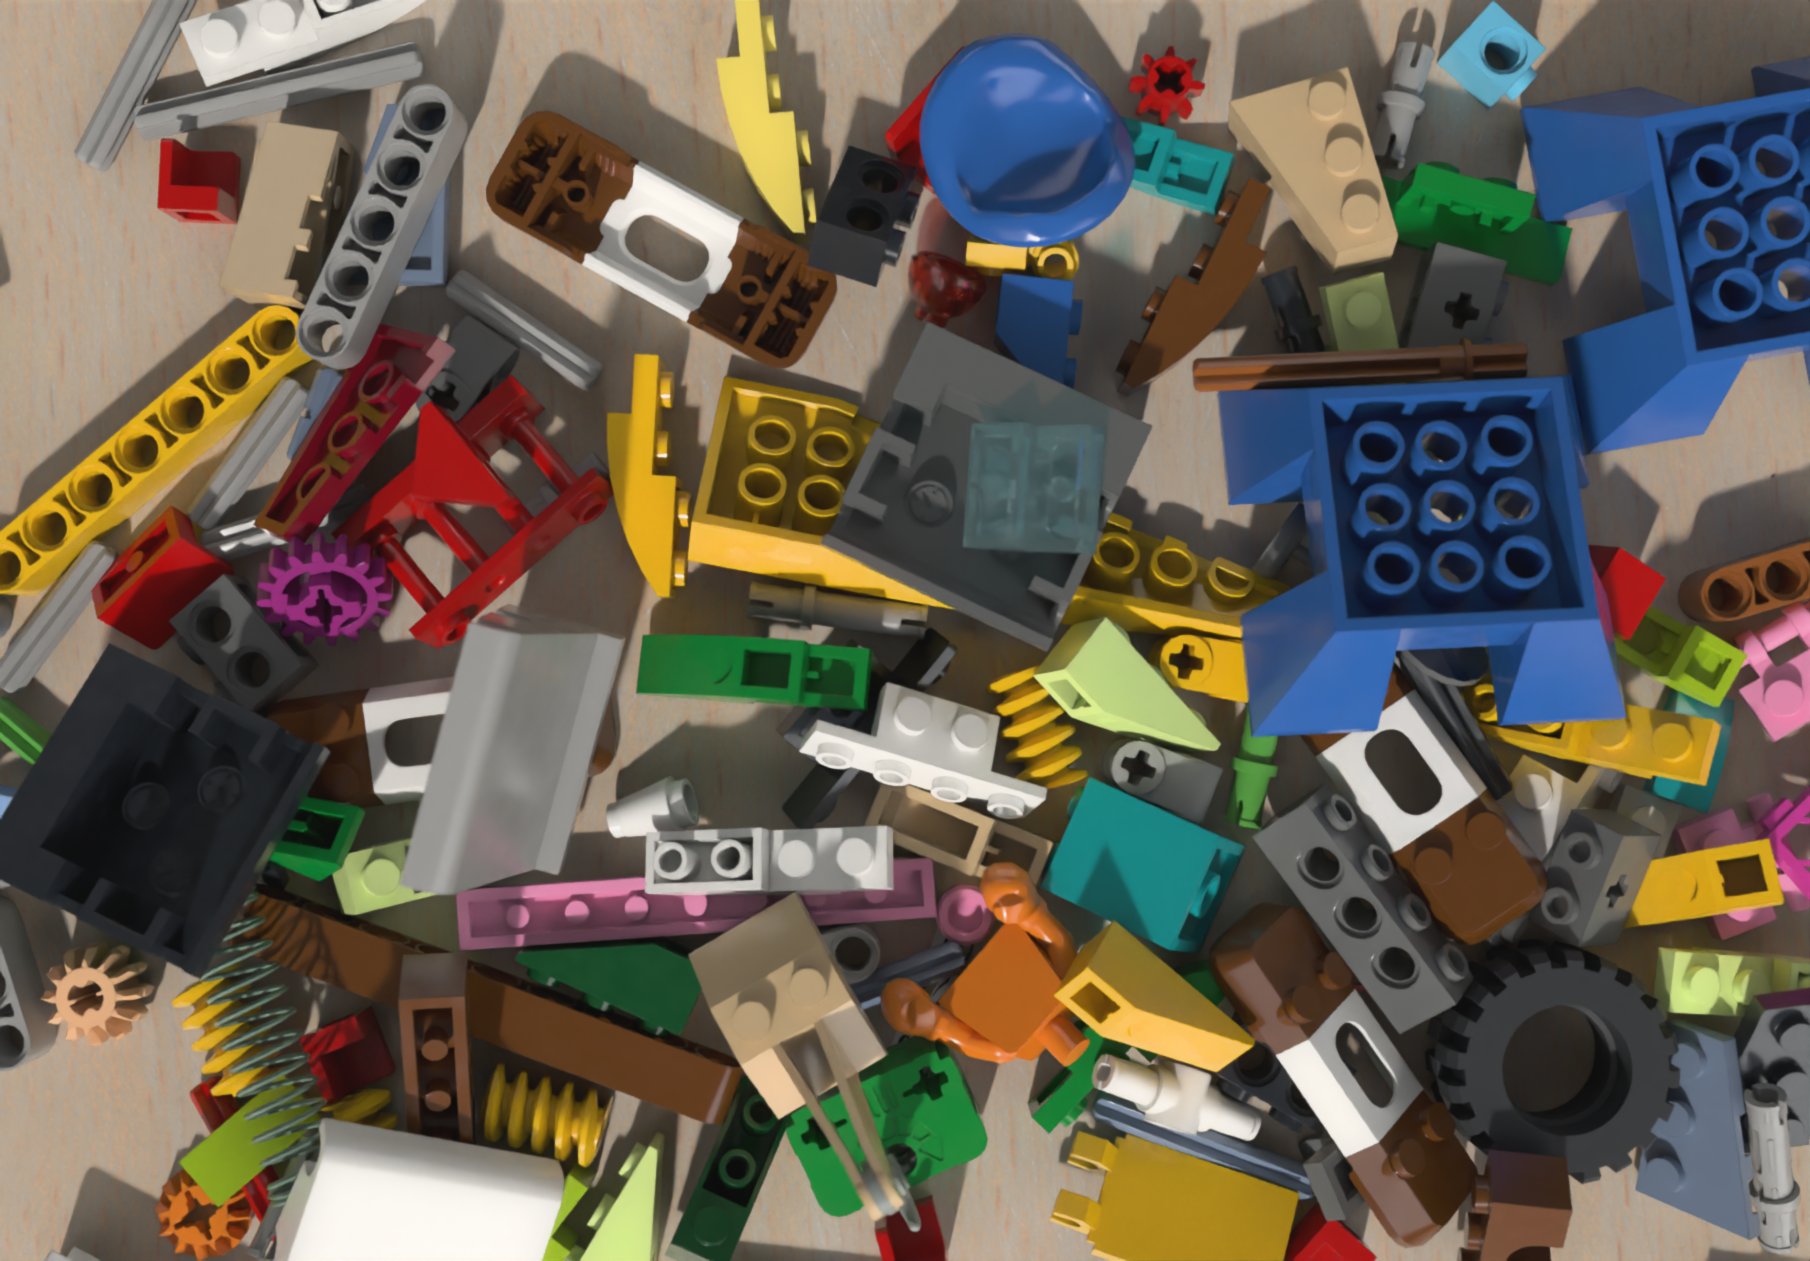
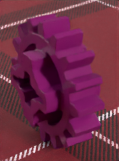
[256,532,393,646]

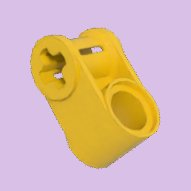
[1147,635,1248,703]

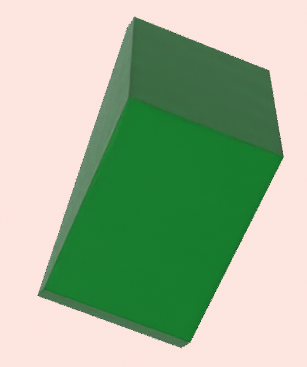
[269,797,366,882]

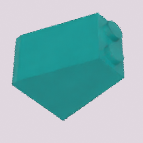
[1041,777,1247,954]

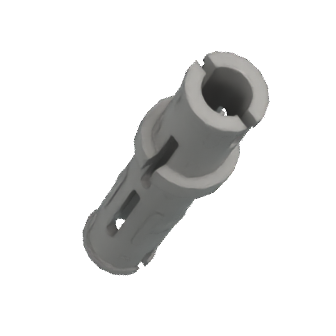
[747,581,928,640]
[1744,1083,1801,1254]

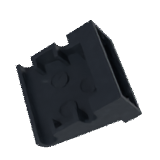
[0,643,331,979]

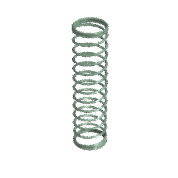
[198,886,327,1207]

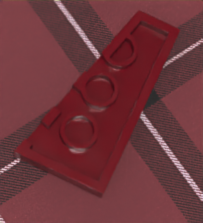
[253,323,456,544]

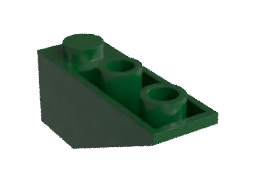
[515,936,702,1037]
[665,1075,785,1261]

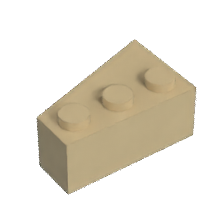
[1228,67,1398,275]
[219,121,355,315]

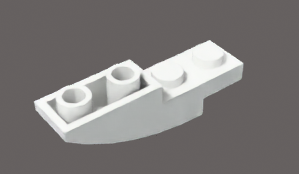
[179,0,427,87]
[645,826,894,896]

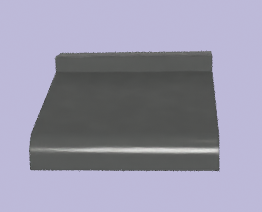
[821,322,1153,652]

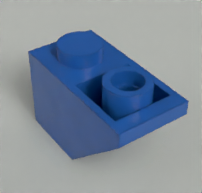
[993,273,1083,389]

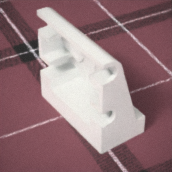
[260,1118,564,1261]

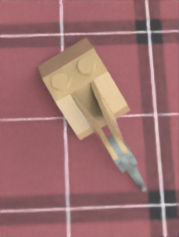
[688,892,921,1232]

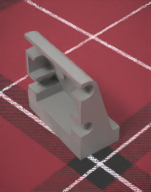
[399,604,626,895]

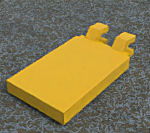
[1050,1131,1300,1261]

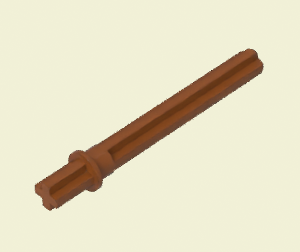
[1192,338,1528,392]

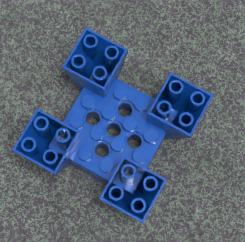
[1520,56,1810,456]
[1217,374,1626,737]

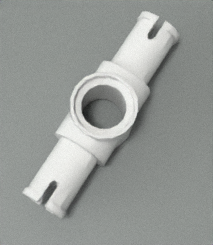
[1092,1054,1262,1141]

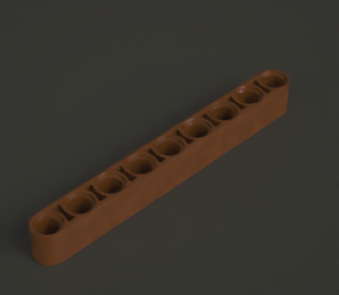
[226,883,743,1125]

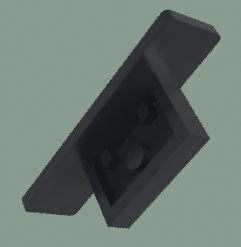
[776,627,958,829]

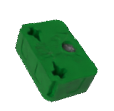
[785,1036,988,1217]

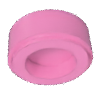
[936,883,995,945]

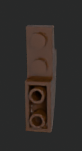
[1115,178,1271,396]

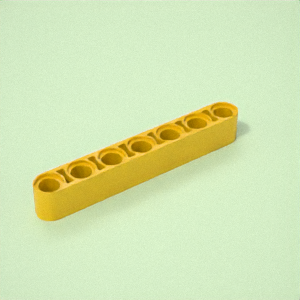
[0,305,314,596]

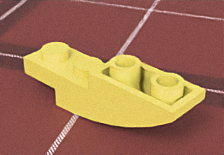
[716,0,817,244]

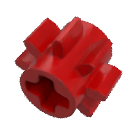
[1128,46,1205,127]

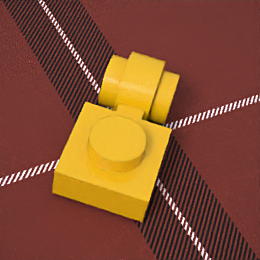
[965,231,1079,281]

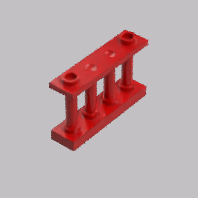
[331,374,614,649]

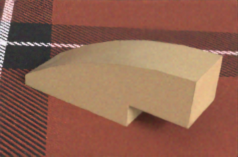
[864,782,1056,892]

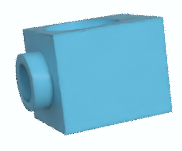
[1437,0,1546,110]

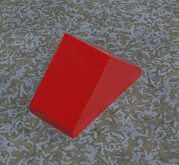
[412,401,521,509]

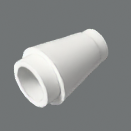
[606,776,699,838]

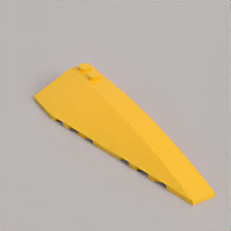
[687,376,1290,640]

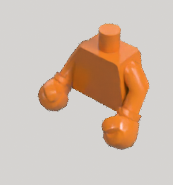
[880,861,1090,1067]

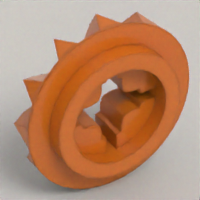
[154,1168,253,1261]

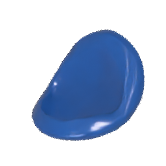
[919,33,1135,248]

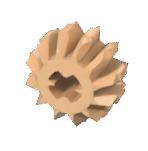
[40,941,155,1045]

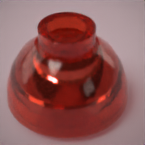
[907,251,988,328]

